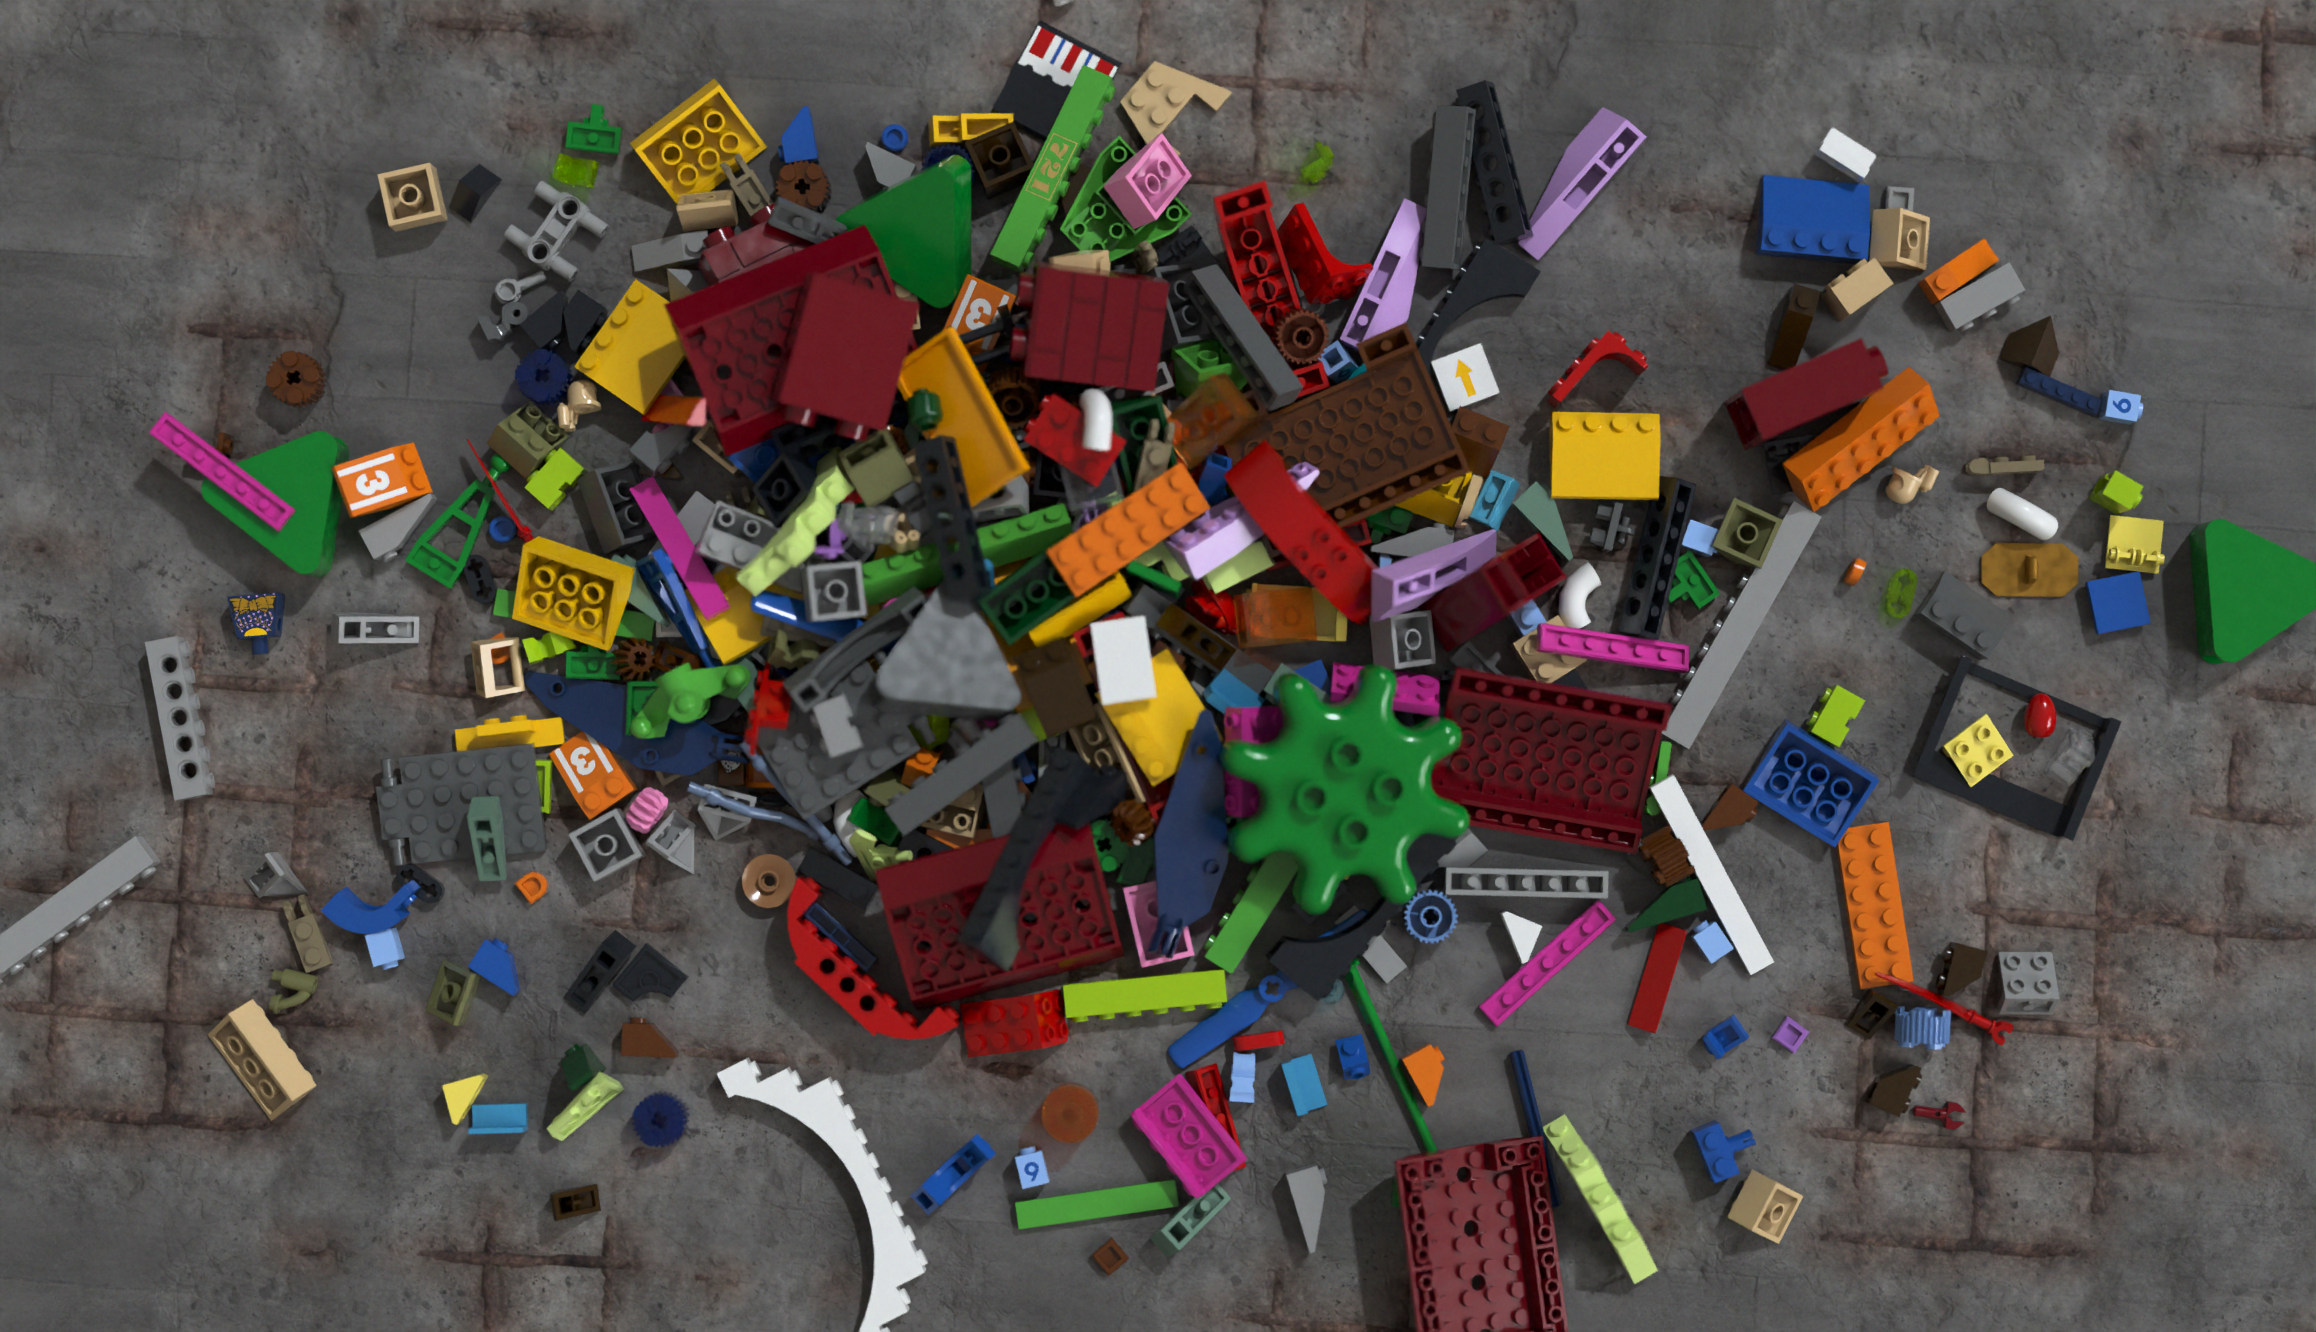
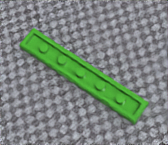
[493,588,656,642]
[1015,1179,1179,1229]

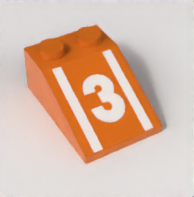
[943,274,1016,374]
[332,442,433,518]
[549,731,639,820]

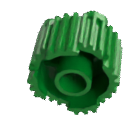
[1089,814,1131,872]

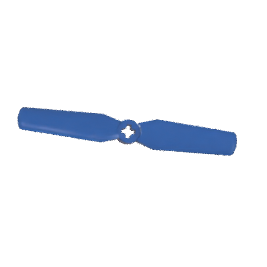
[751,590,901,657]
[1168,909,1369,1068]

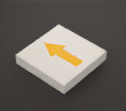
[1431,343,1500,412]

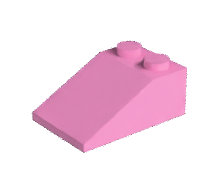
[1103,133,1192,229]
[1123,881,1194,967]

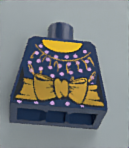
[227,592,285,655]

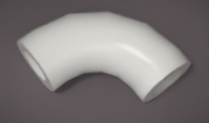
[1080,389,1112,450]
[1987,488,2058,540]
[1559,562,1601,629]
[833,789,868,858]

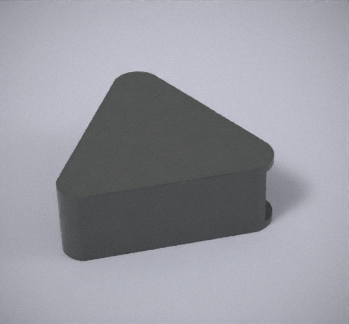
[866,580,1021,722]

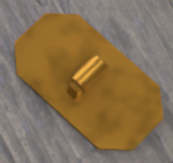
[1981,543,2078,597]

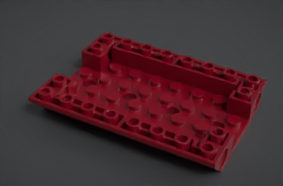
[664,225,918,457]
[875,823,1125,1011]
[1394,1136,1569,1332]

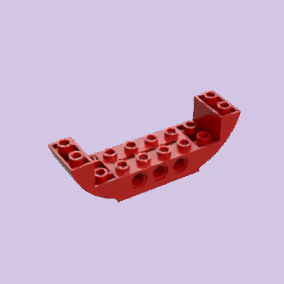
[788,876,961,1040]

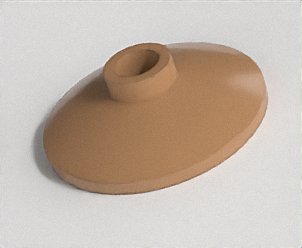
[742,854,796,908]

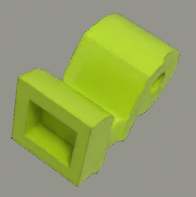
[522,632,577,665]

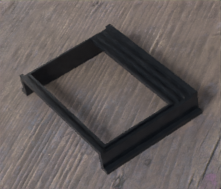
[1912,655,2122,841]

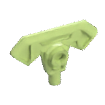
[849,829,913,884]

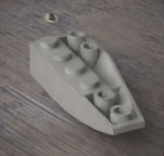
[694,501,828,595]

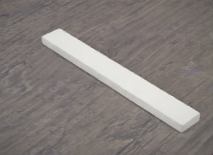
[1649,774,1774,975]

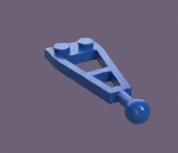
[635,548,723,668]

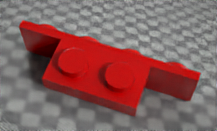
[745,660,792,756]

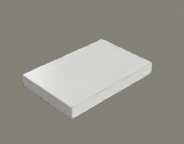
[1091,616,1157,705]

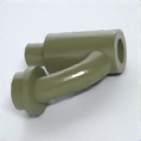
[269,968,318,1014]

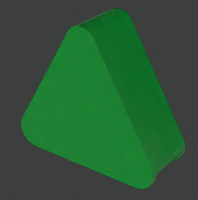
[833,155,971,308]
[201,431,350,578]
[2189,519,2316,665]

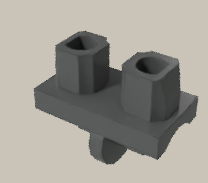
[1588,502,1636,553]

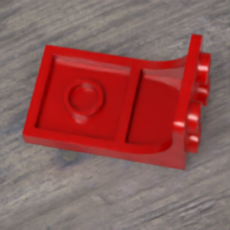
[1277,203,1373,305]
[1546,330,1649,408]
[1024,392,1127,487]
[960,989,1069,1058]

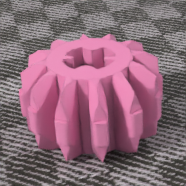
[626,787,668,834]

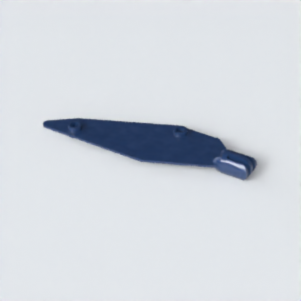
[523,671,750,776]
[1147,710,1228,959]

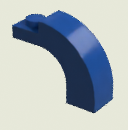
[1198,450,1232,508]
[320,880,420,934]
[910,1134,996,1215]

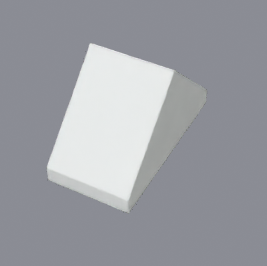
[1500,911,1542,963]

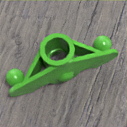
[630,663,751,739]

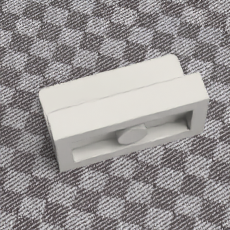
[1814,128,1876,183]

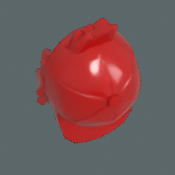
[1184,579,1244,635]

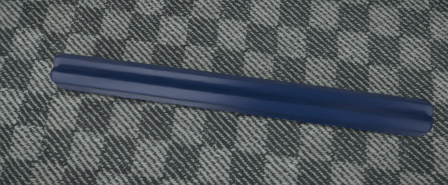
[1509,1050,1562,1208]

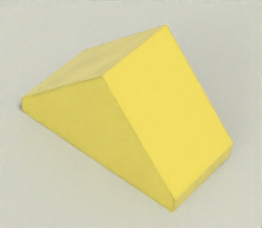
[442,1073,488,1125]

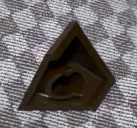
[1999,315,2059,377]

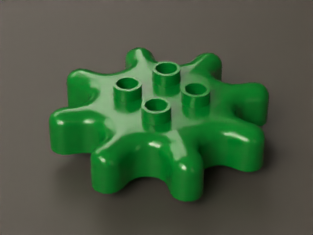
[1220,664,1470,914]

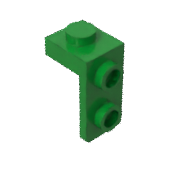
[848,798,903,847]

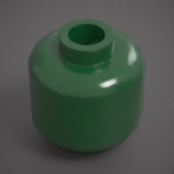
[905,389,943,431]

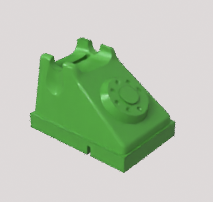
[1171,339,1248,414]

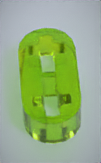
[1884,568,1917,619]

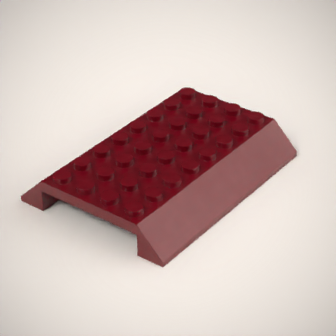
[1431,667,1672,854]

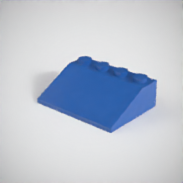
[1755,175,1870,264]
[1743,719,1879,847]

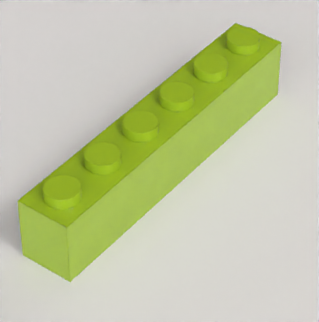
[1063,969,1227,1022]

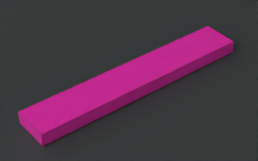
[149,412,296,532]
[630,477,731,621]
[1537,623,1689,673]
[1478,899,1616,1027]

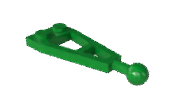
[405,453,511,590]

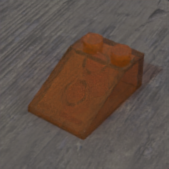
[1167,372,1258,469]
[1233,587,1317,649]

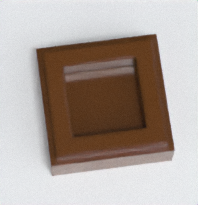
[1091,1237,1129,1276]

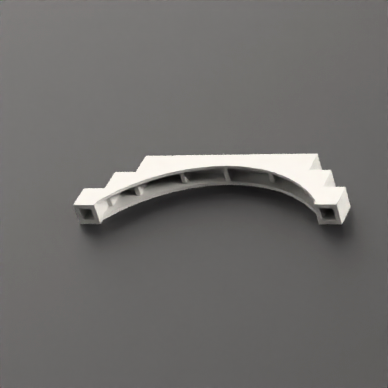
[717,1057,928,1332]

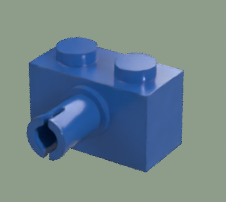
[1690,1120,1756,1183]

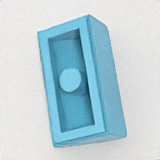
[1468,470,1520,531]

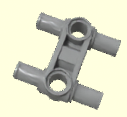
[504,181,609,282]

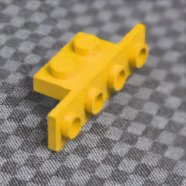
[455,715,565,751]

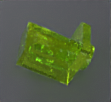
[1299,141,1334,184]
[553,153,599,189]

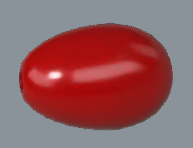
[2024,693,2057,737]

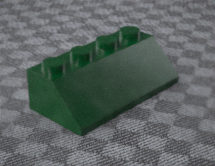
[1109,395,1177,497]
[976,536,1075,645]

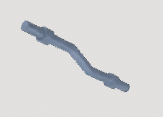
[739,741,853,866]
[686,781,832,842]

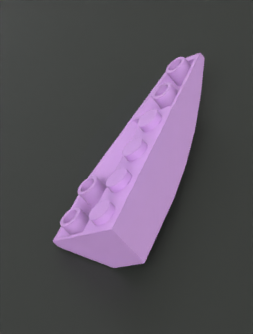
[1518,107,1646,262]
[1339,198,1427,353]
[1162,462,1319,580]
[1372,529,1497,622]

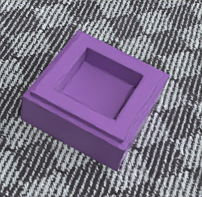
[1771,1016,1809,1053]

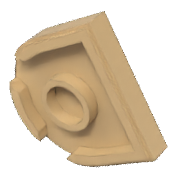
[1454,474,1483,530]

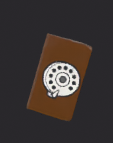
[718,732,745,786]

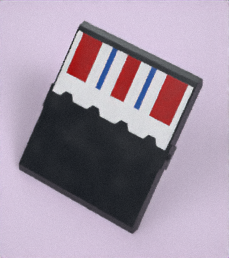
[991,20,1122,141]

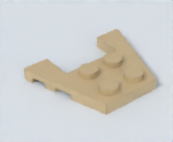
[1120,61,1232,156]

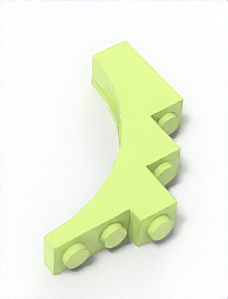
[736,446,855,597]
[1106,490,1275,594]
[1543,1114,1658,1284]

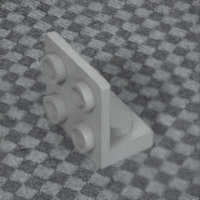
[1998,952,2060,1015]

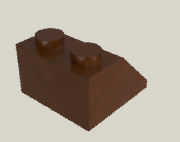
[1451,406,1510,479]

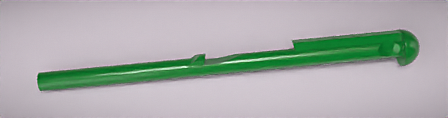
[1345,958,1437,1152]

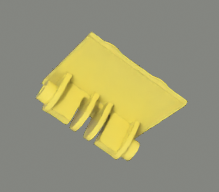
[2105,515,2165,574]
[1942,714,2014,787]

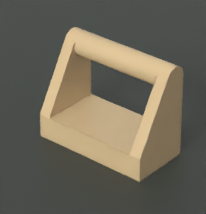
[470,637,525,698]

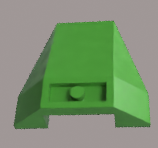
[1060,136,1192,262]

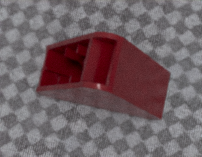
[1418,532,1568,652]

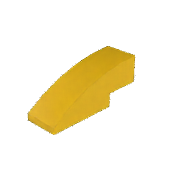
[928,113,1013,146]

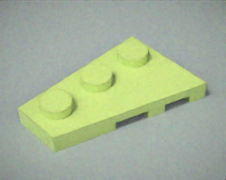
[547,1072,624,1141]

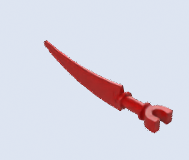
[467,439,534,544]
[1875,972,2013,1046]

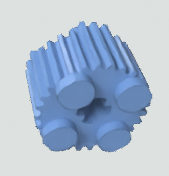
[1402,889,1458,944]
[1894,1006,1951,1050]

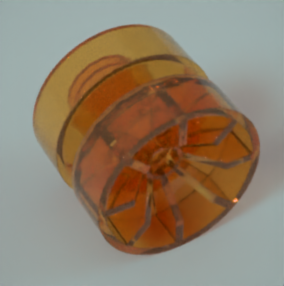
[1041,1082,1099,1143]

